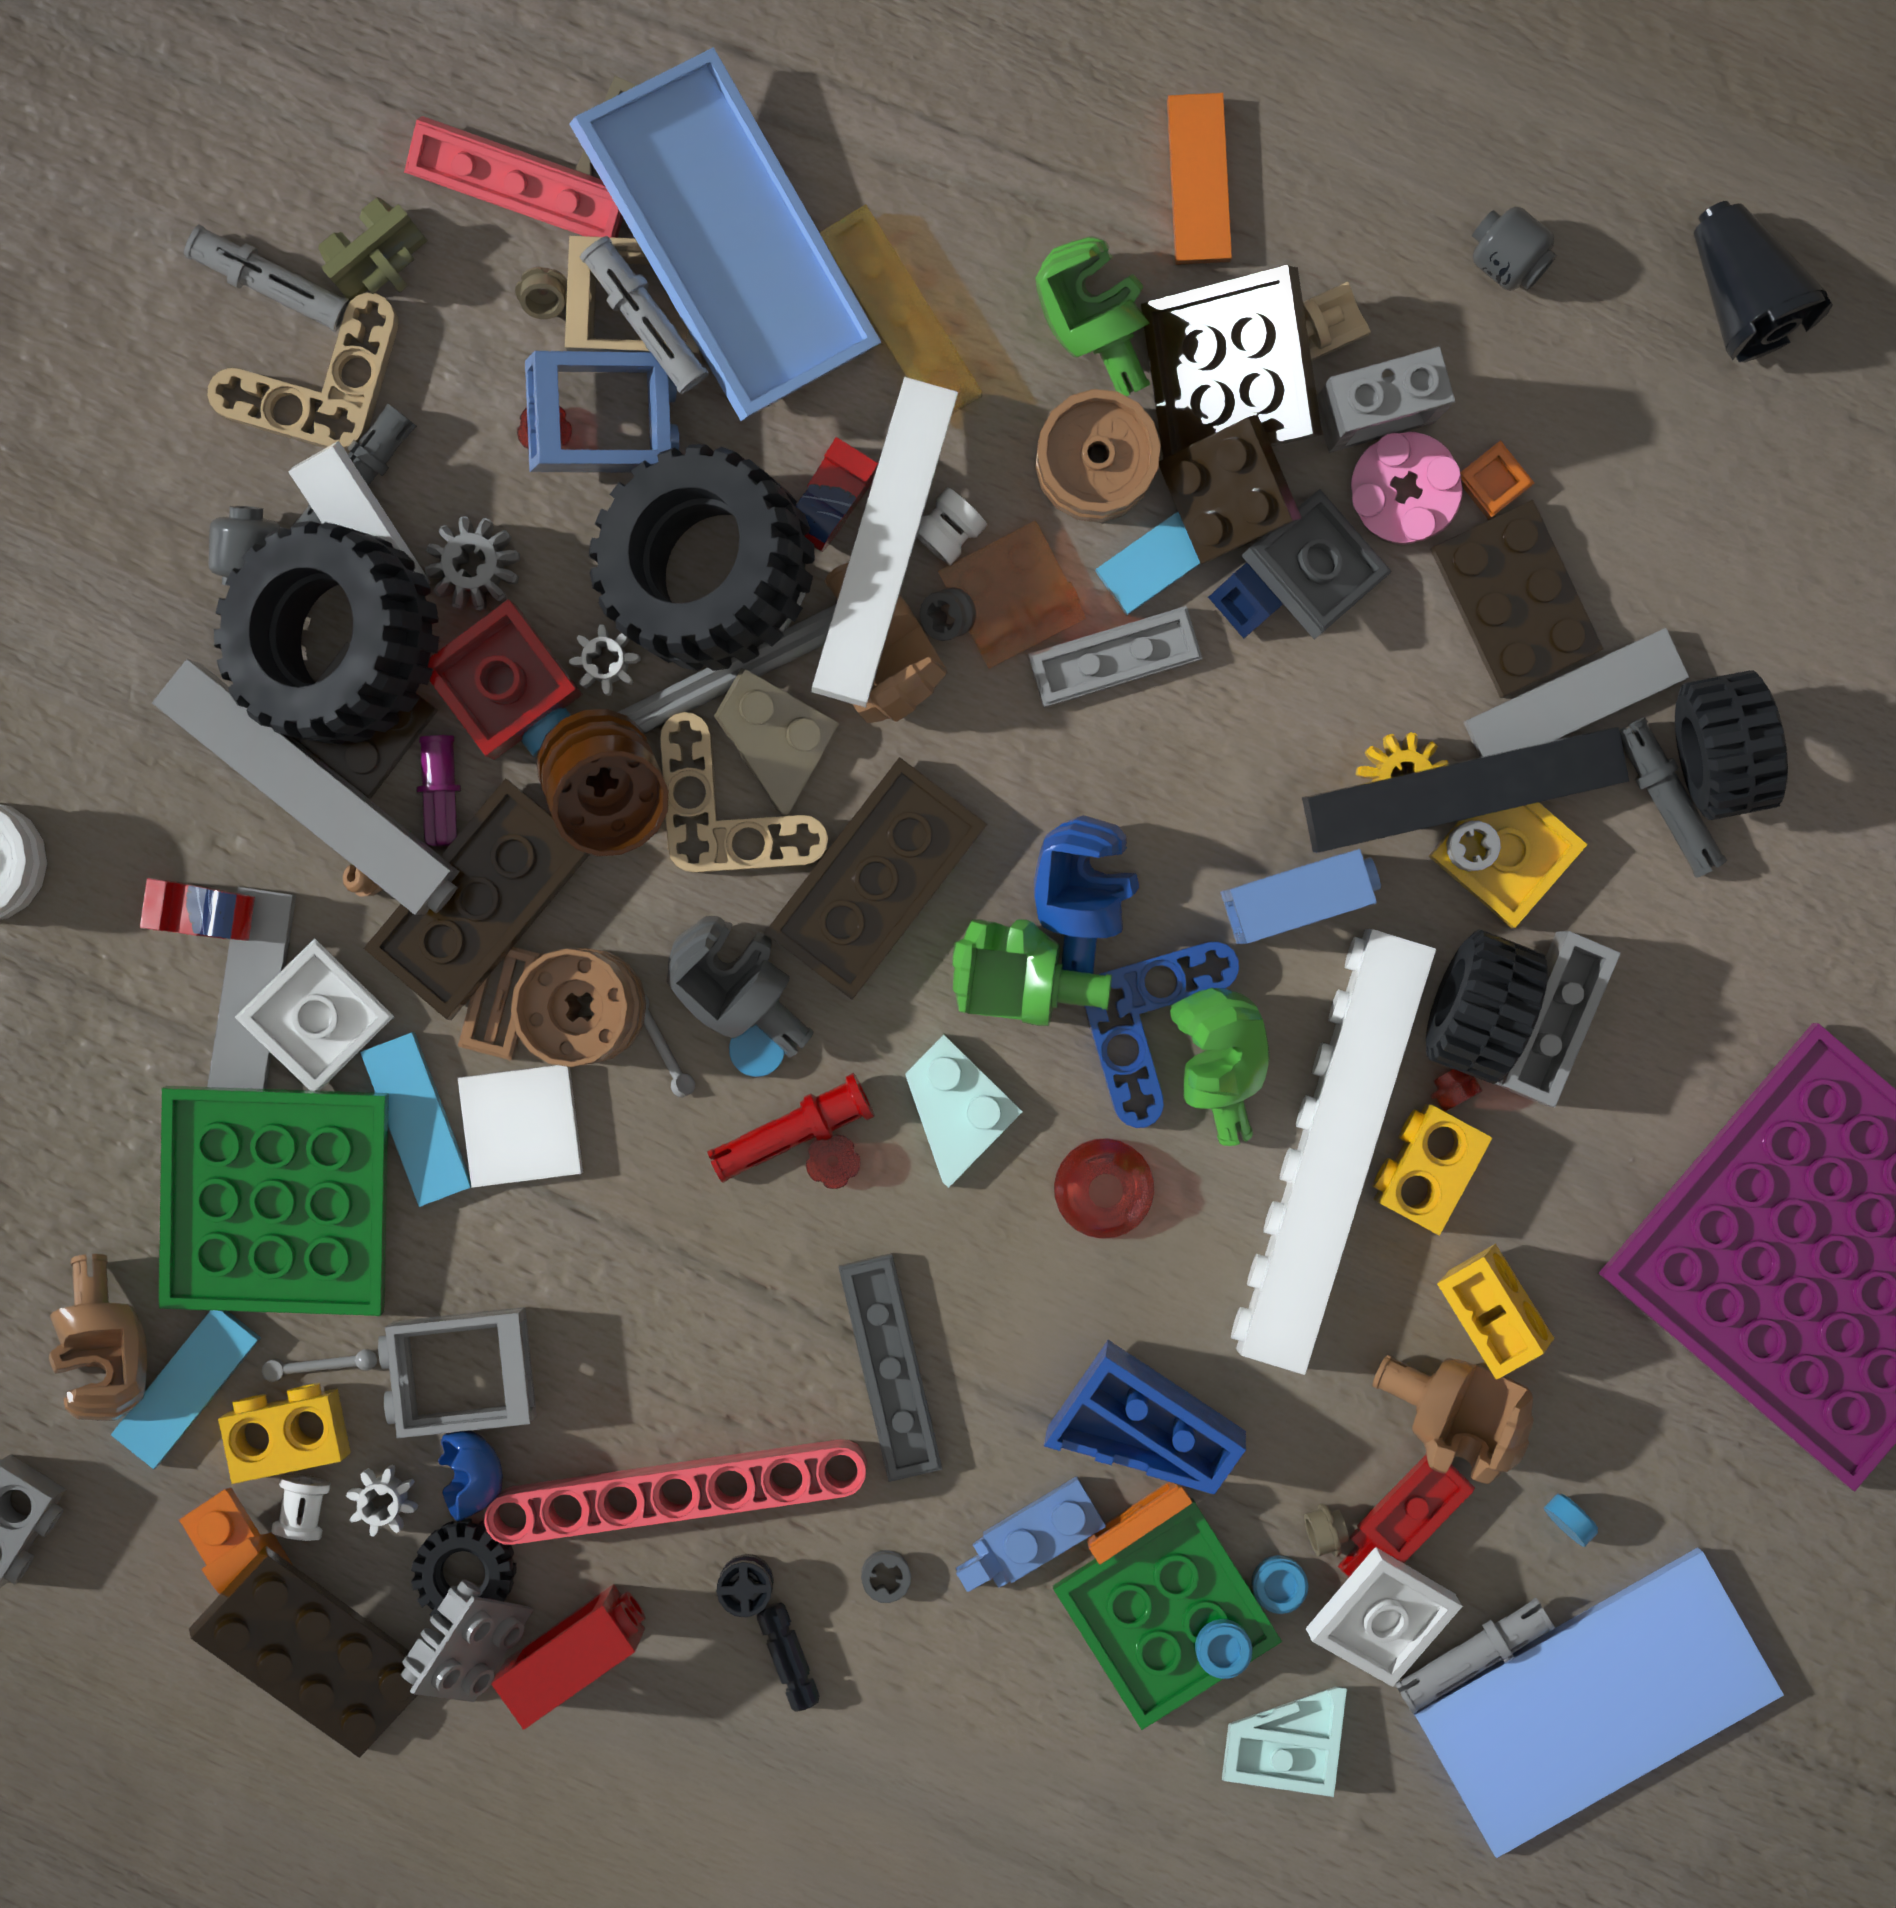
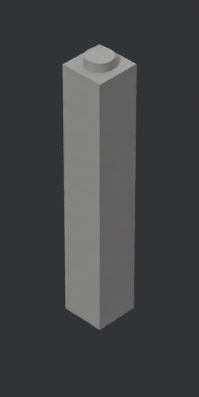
[152,659,460,915]

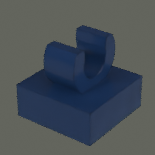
[1208,563,1283,638]

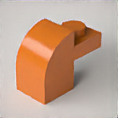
[179,1488,293,1594]

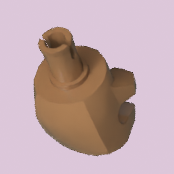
[825,563,947,723]
[49,1254,147,1421]
[1372,1354,1534,1484]

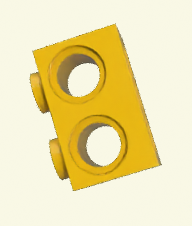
[1372,1104,1492,1236]
[1437,1244,1554,1380]
[218,1383,351,1484]

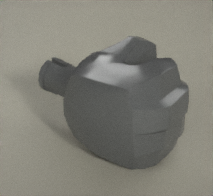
[666,916,814,1058]

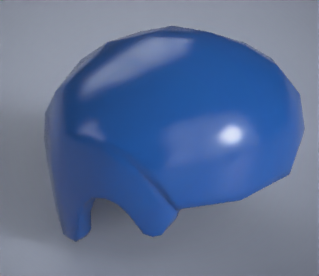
[438,1430,503,1522]

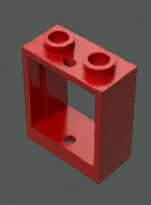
[491,1584,646,1730]

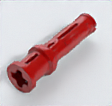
[707,1073,875,1183]

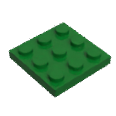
[1053,1498,1282,1730]

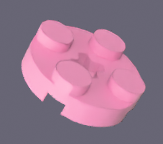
[1351,432,1463,545]

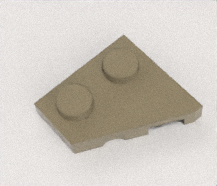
[714,668,840,816]

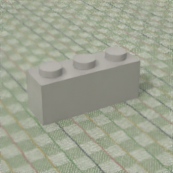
[1495,931,1621,1108]

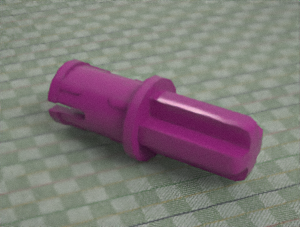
[416,735,461,846]

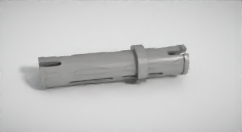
[184,224,350,332]
[580,236,709,394]
[1395,1598,1555,1714]

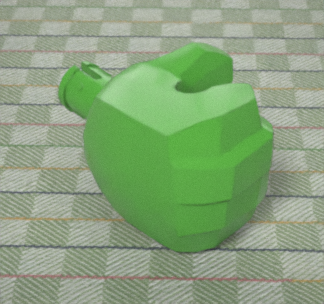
[1035,236,1150,396]
[952,919,1112,1026]
[1170,988,1270,1146]

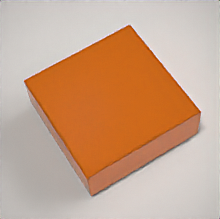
[1460,440,1535,520]

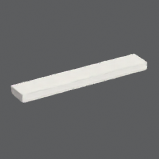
[812,377,958,708]

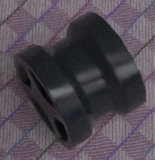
[716,1554,774,1618]

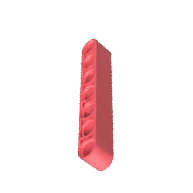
[484,1439,867,1545]

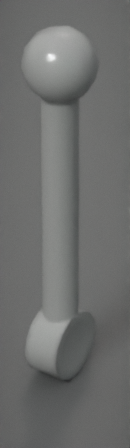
[644,995,695,1098]
[262,1349,377,1382]

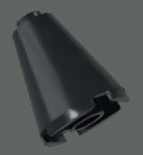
[1694,201,1833,363]

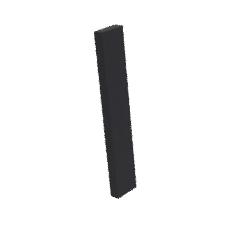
[1302,727,1629,853]

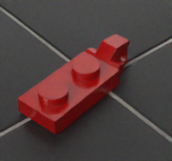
[1338,1455,1475,1578]

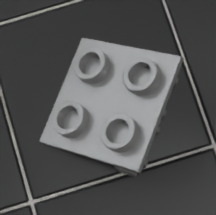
[401,1579,534,1702]

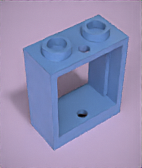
[525,351,679,473]
[1220,849,1381,944]

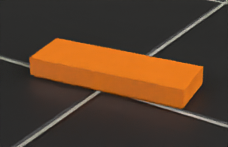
[1167,93,1232,265]

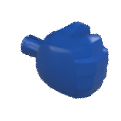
[1034,815,1139,974]

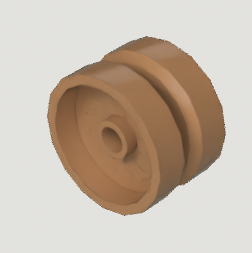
[1035,389,1161,523]

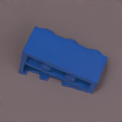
[1044,1340,1246,1495]

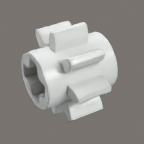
[569,624,641,696]
[346,1465,418,1537]

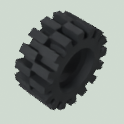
[411,1519,516,1618]

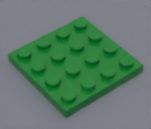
[159,1086,389,1316]

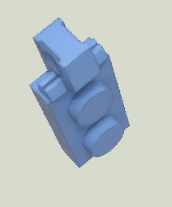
[956,1477,1106,1592]

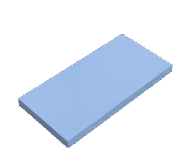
[569,47,881,421]
[1414,1547,1784,1858]

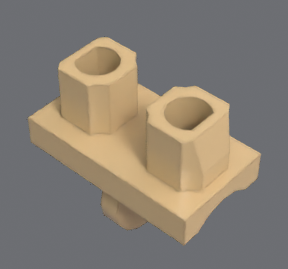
[1303,282,1371,361]

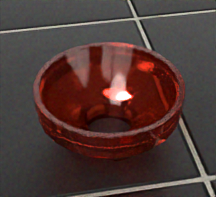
[1054,1138,1154,1239]

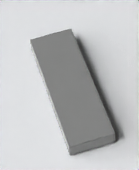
[1028,606,1203,708]

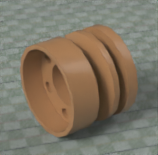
[511,948,646,1067]

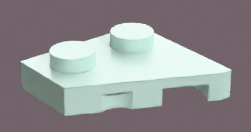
[905,1034,1023,1188]
[1222,1687,1347,1797]

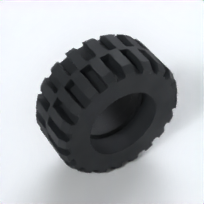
[589,444,815,671]
[214,521,439,744]

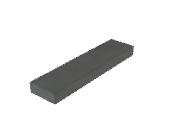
[839,1253,942,1482]

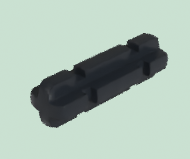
[757,1602,820,1712]

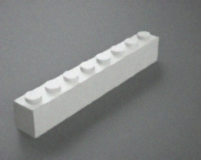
[1231,929,1436,1375]

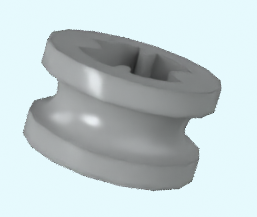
[1446,821,1501,871]

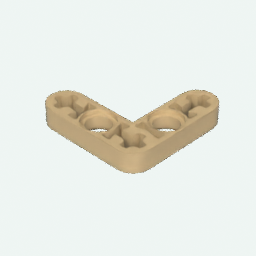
[207,292,399,452]
[660,712,829,873]

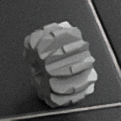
[425,516,521,612]

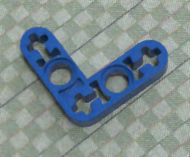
[1084,942,1239,1128]

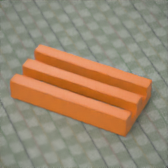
[1087,1482,1192,1564]

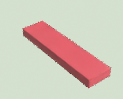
[404,116,623,238]

